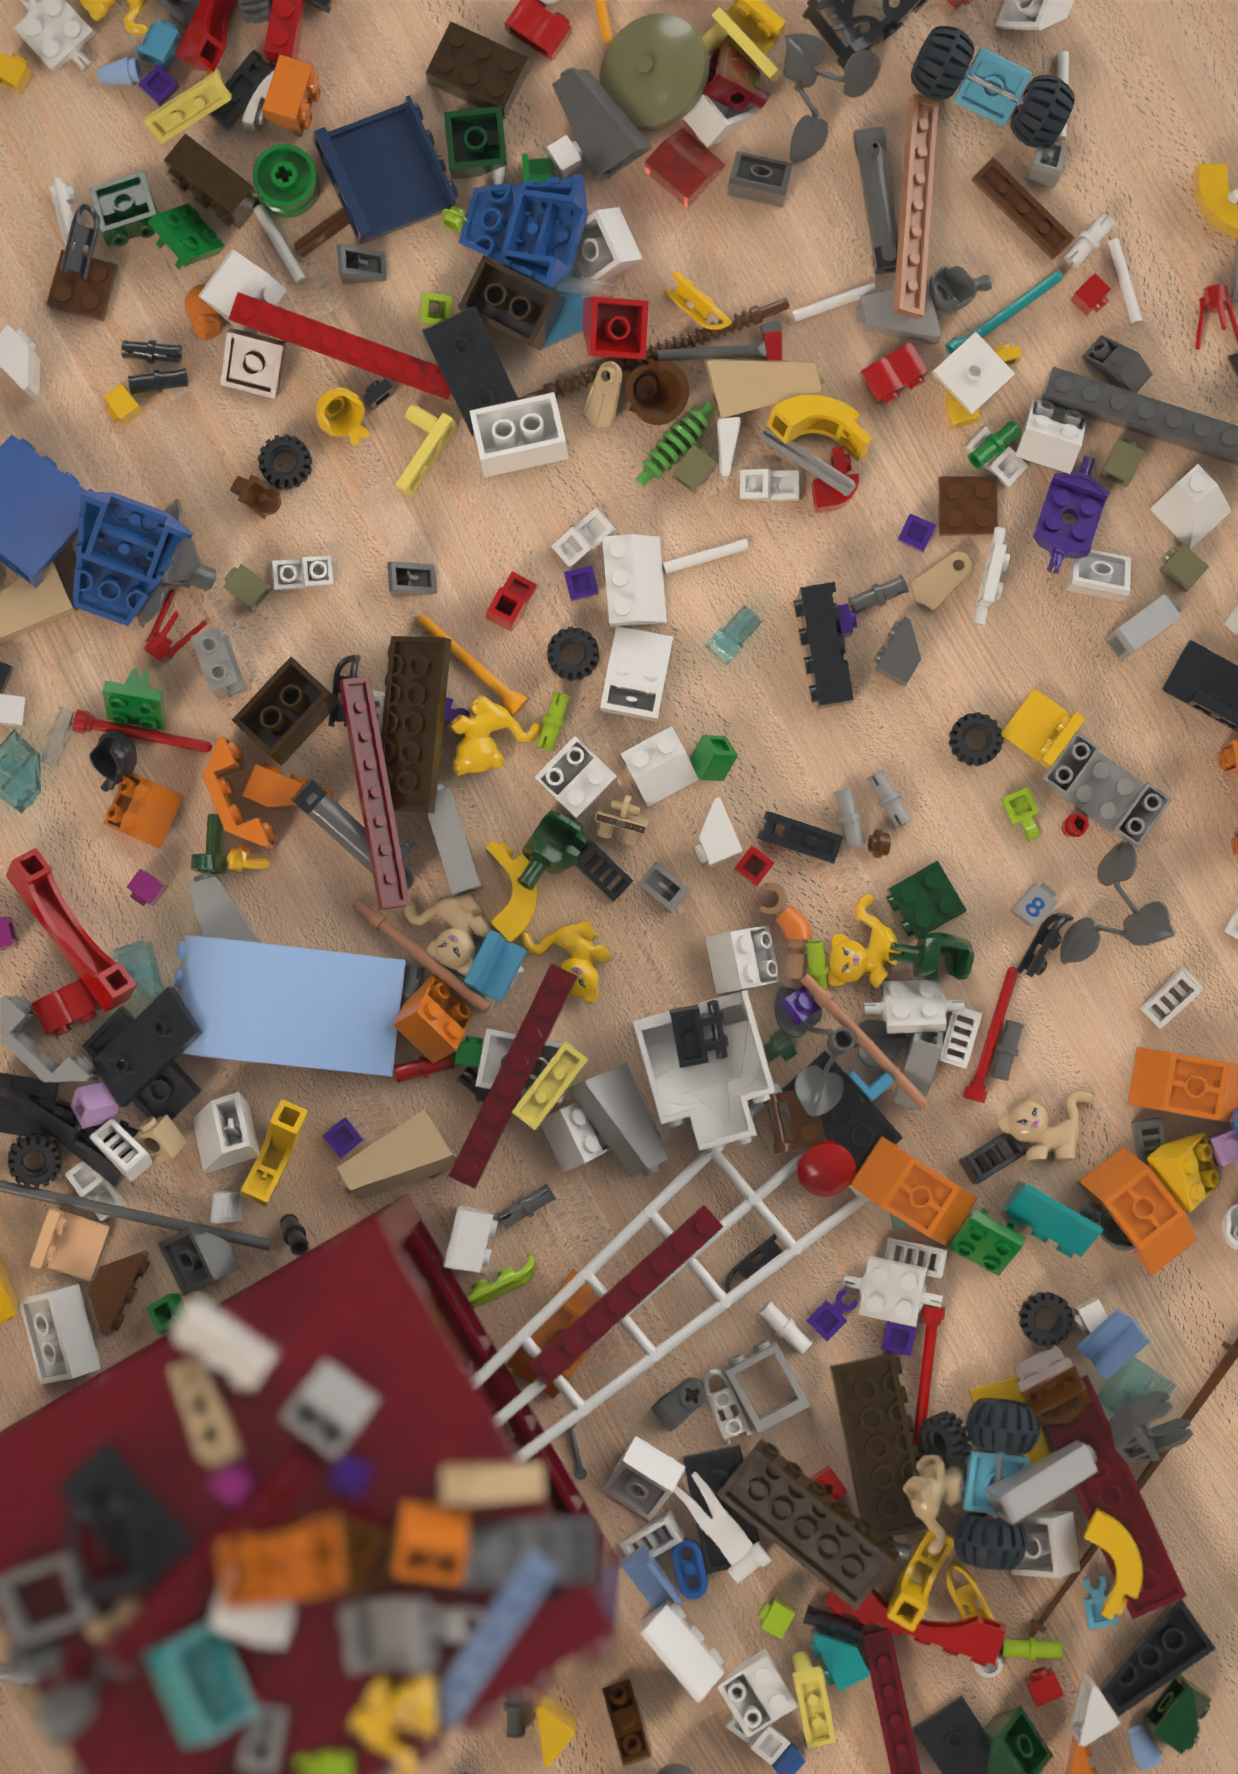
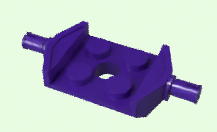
[1033,456,1109,574]

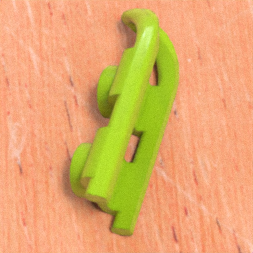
[467,1254,536,1308]

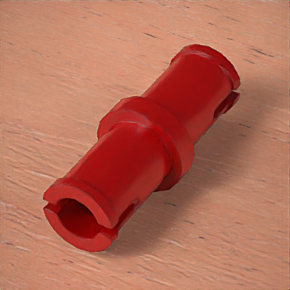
[1061,814,1089,838]
[393,1054,454,1084]

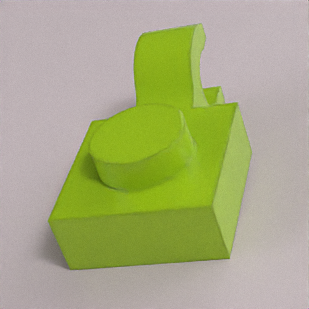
[1000,787,1040,841]

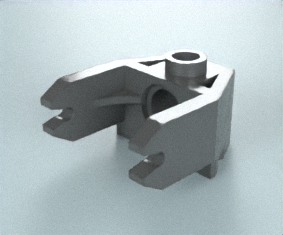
[1109,1391,1193,1464]

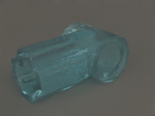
[705,606,762,665]

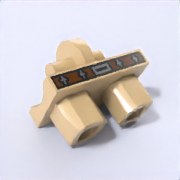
[594,795,650,846]

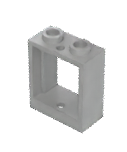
[724,1339,811,1434]
[0,1552,99,1646]

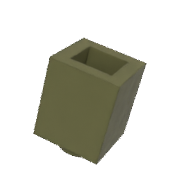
[1100,439,1145,488]
[672,444,716,494]
[1159,544,1209,592]
[223,564,272,612]

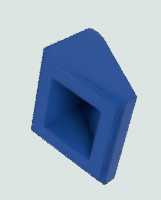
[772,1740,805,1774]

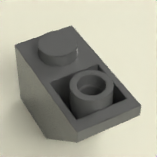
[1083,335,1153,393]
[873,616,921,687]

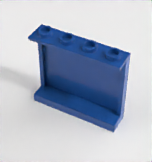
[0,434,95,588]

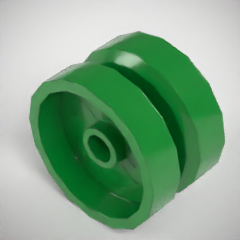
[252,144,320,218]

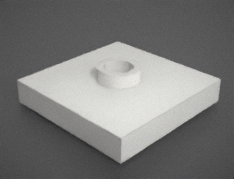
[932,332,1015,415]

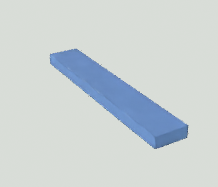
[435,1550,557,1729]

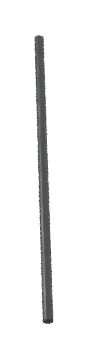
[0,1180,271,1251]

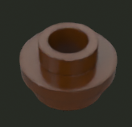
[868,829,891,858]

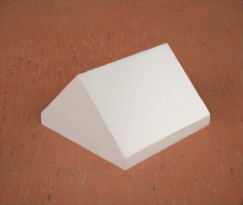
[1065,549,1131,602]
[1070,1673,1121,1746]

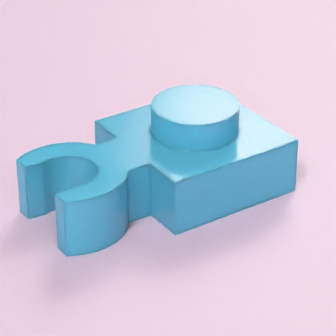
[1082,1573,1118,1630]

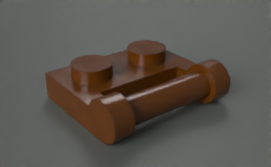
[763,1089,825,1154]

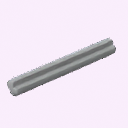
[761,427,856,496]

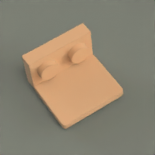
[29,1207,110,1281]

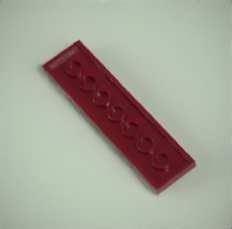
[1046,1374,1187,1620]

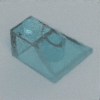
[0,729,41,814]
[111,940,164,999]
[1097,1356,1176,1426]

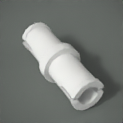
[1064,212,1116,269]
[758,1301,813,1355]

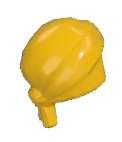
[315,387,371,446]

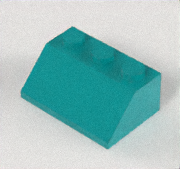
[1001,1180,1103,1258]
[145,1621,257,1747]

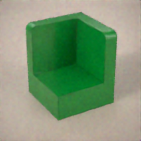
[522,153,553,182]
[689,735,738,781]

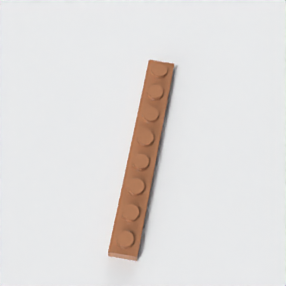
[893,94,939,320]

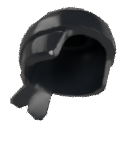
[89,731,137,792]

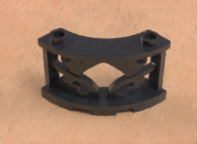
[802,0,928,70]

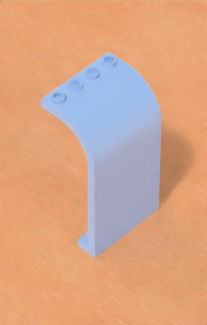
[174,935,406,1076]

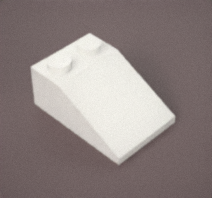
[475,1028,576,1103]

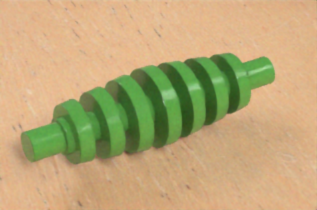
[635,401,715,487]

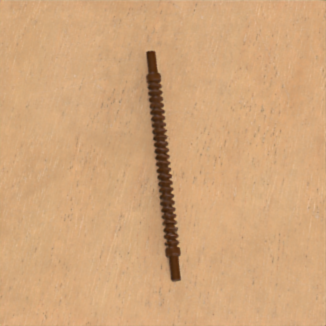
[518,298,790,400]

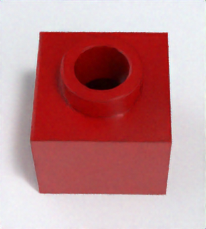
[1070,273,1111,316]
[733,845,775,887]
[809,1465,847,1500]
[1024,1667,1064,1707]

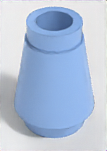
[97,56,143,85]
[1127,1722,1162,1770]

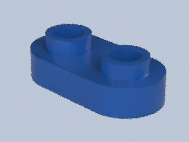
[672,1538,708,1599]

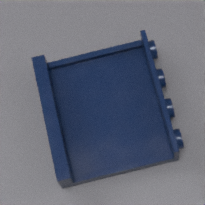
[313,95,458,245]

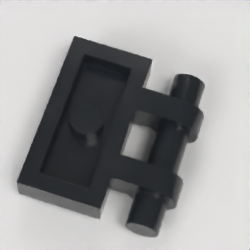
[669,1000,729,1068]

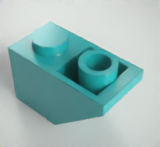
[809,1629,871,1691]

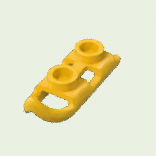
[664,271,732,330]
[946,1563,995,1621]

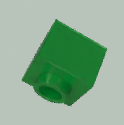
[454,1036,483,1068]
[145,1293,186,1334]

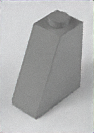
[855,280,942,344]
[1104,594,1182,661]
[893,1031,943,1110]

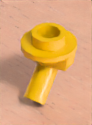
[226,844,269,873]

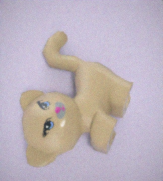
[404,892,491,976]
[998,1090,1093,1162]
[903,1455,966,1555]

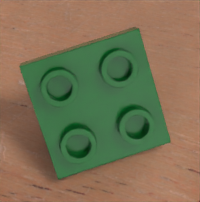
[148,203,225,270]
[102,668,167,730]
[947,1208,1026,1276]

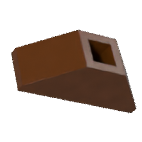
[88,1251,150,1335]
[602,1679,652,1767]

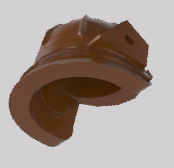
[621,359,689,425]

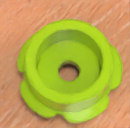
[441,206,467,232]

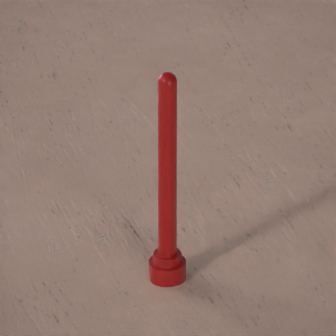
[73,709,212,753]
[962,967,1018,1104]
[913,1304,946,1446]

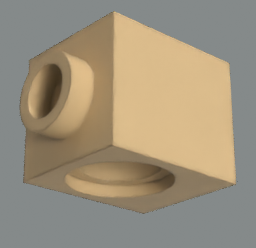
[134,1114,187,1166]

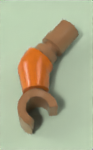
[758,882,812,979]

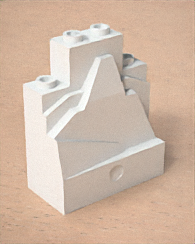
[633,990,775,1154]

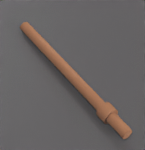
[352,898,491,1014]
[800,973,929,1110]

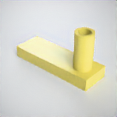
[702,7,783,82]
[144,69,232,144]
[395,404,458,498]
[512,1042,589,1130]
[792,1651,836,1749]

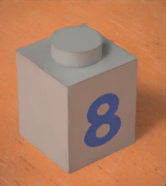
[1010,883,1058,930]

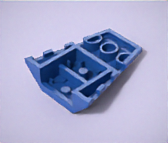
[459,174,588,287]
[73,492,193,626]

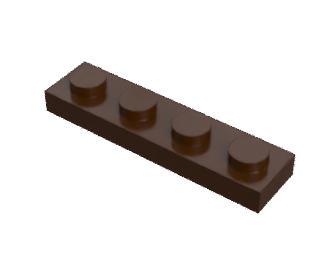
[972,158,1075,260]

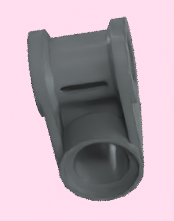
[651,1377,705,1432]

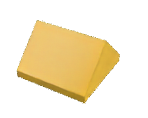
[536,1693,577,1768]

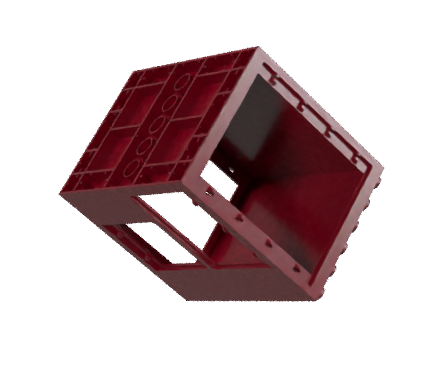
[0,1193,619,1774]

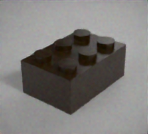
[426,21,530,119]
[164,133,261,230]
[458,255,567,351]
[232,656,341,766]

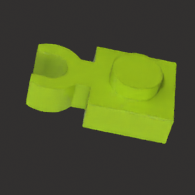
[295,1752,353,1774]

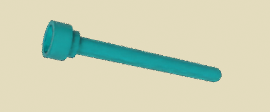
[945,271,1063,355]

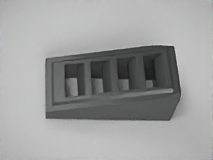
[1131,1117,1167,1165]

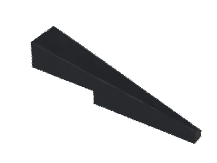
[0,1082,140,1187]

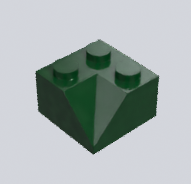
[444,106,507,179]
[1143,1674,1211,1755]
[983,1705,1053,1774]

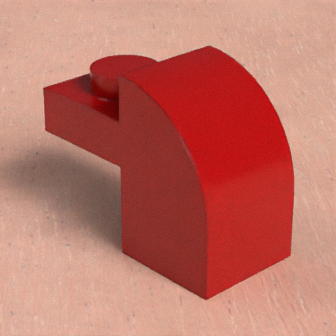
[811,446,859,513]
[485,571,537,632]

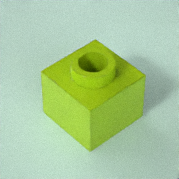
[418,292,453,324]
[758,1596,796,1639]

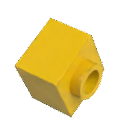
[0,52,33,94]
[103,383,144,426]

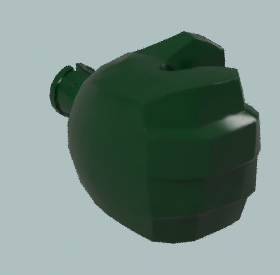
[517,810,589,890]
[889,932,974,980]

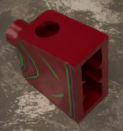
[702,42,769,112]

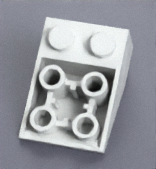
[600,626,673,722]

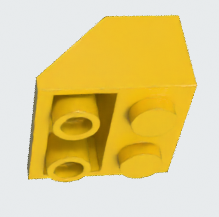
[1147,1132,1220,1211]

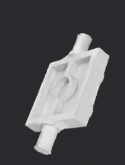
[14,0,96,73]
[973,527,1010,626]
[864,979,964,1033]
[843,1256,943,1327]

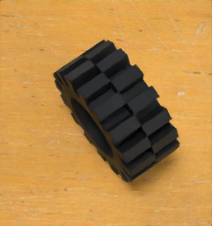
[258,434,312,490]
[547,626,599,681]
[949,712,1003,766]
[8,1131,62,1189]
[1019,1292,1074,1347]
[917,1411,972,1469]

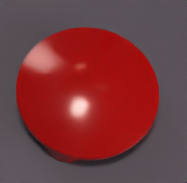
[797,1140,856,1197]

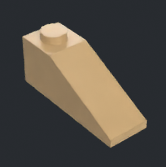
[169,1355,243,1468]
[441,1463,544,1505]

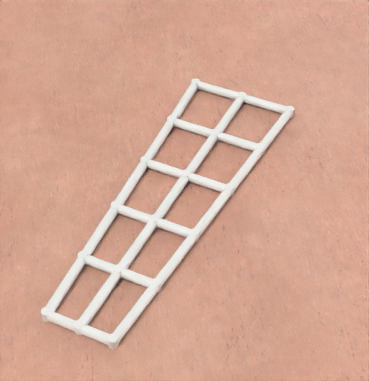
[475,1083,870,1462]

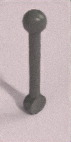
[567,1424,587,1480]

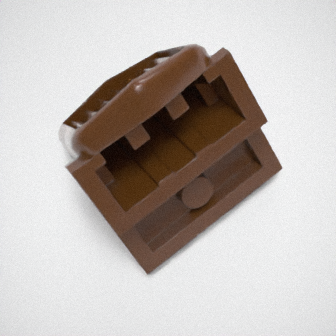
[1015,1346,1092,1427]
[325,1512,397,1597]

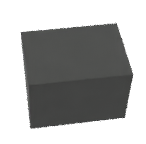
[727,151,793,208]

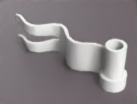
[674,1471,773,1584]

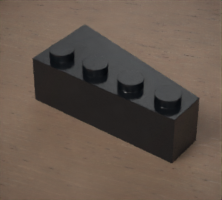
[793,581,854,709]
[1098,1599,1216,1717]

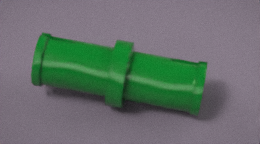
[968,421,1022,469]

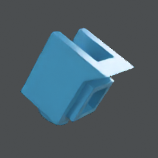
[134,20,182,71]

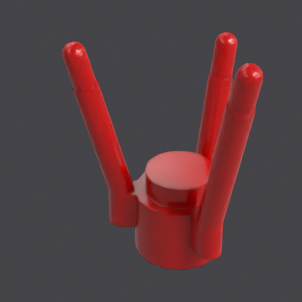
[1195,284,1238,350]
[143,589,207,662]

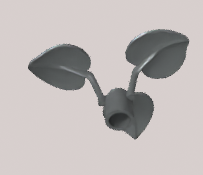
[783,33,880,163]
[137,499,216,628]
[1060,842,1175,965]
[774,986,908,1117]
[6,1633,159,1747]

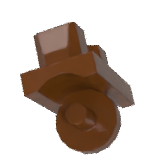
[230,474,281,519]

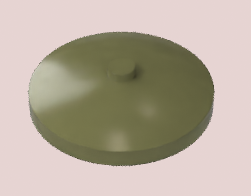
[600,13,709,130]

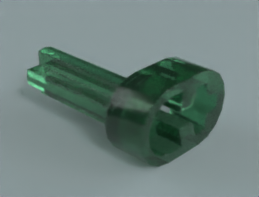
[191,814,227,874]
[763,1028,798,1064]

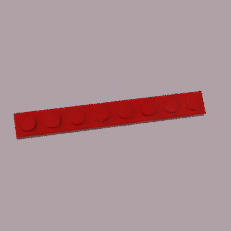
[228,292,451,401]

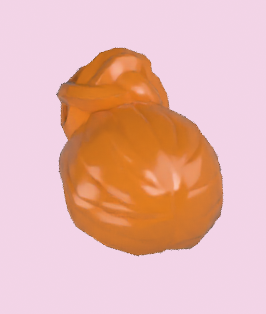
[185,283,225,340]

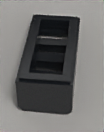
[574,840,633,902]
[959,1132,1026,1185]

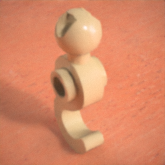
[87,1596,150,1640]

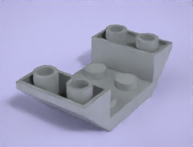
[1043,731,1172,847]
[0,995,100,1082]

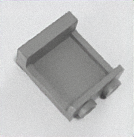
[191,627,247,700]
[341,1596,436,1673]

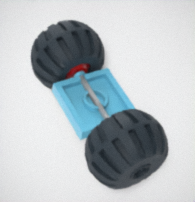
[910,26,1075,148]
[953,1398,1041,1571]

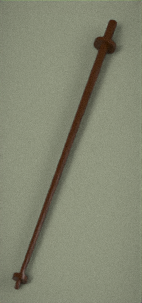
[1029,1337,1238,1637]

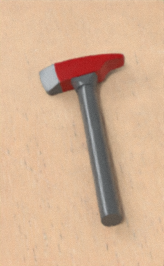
[656,321,782,362]

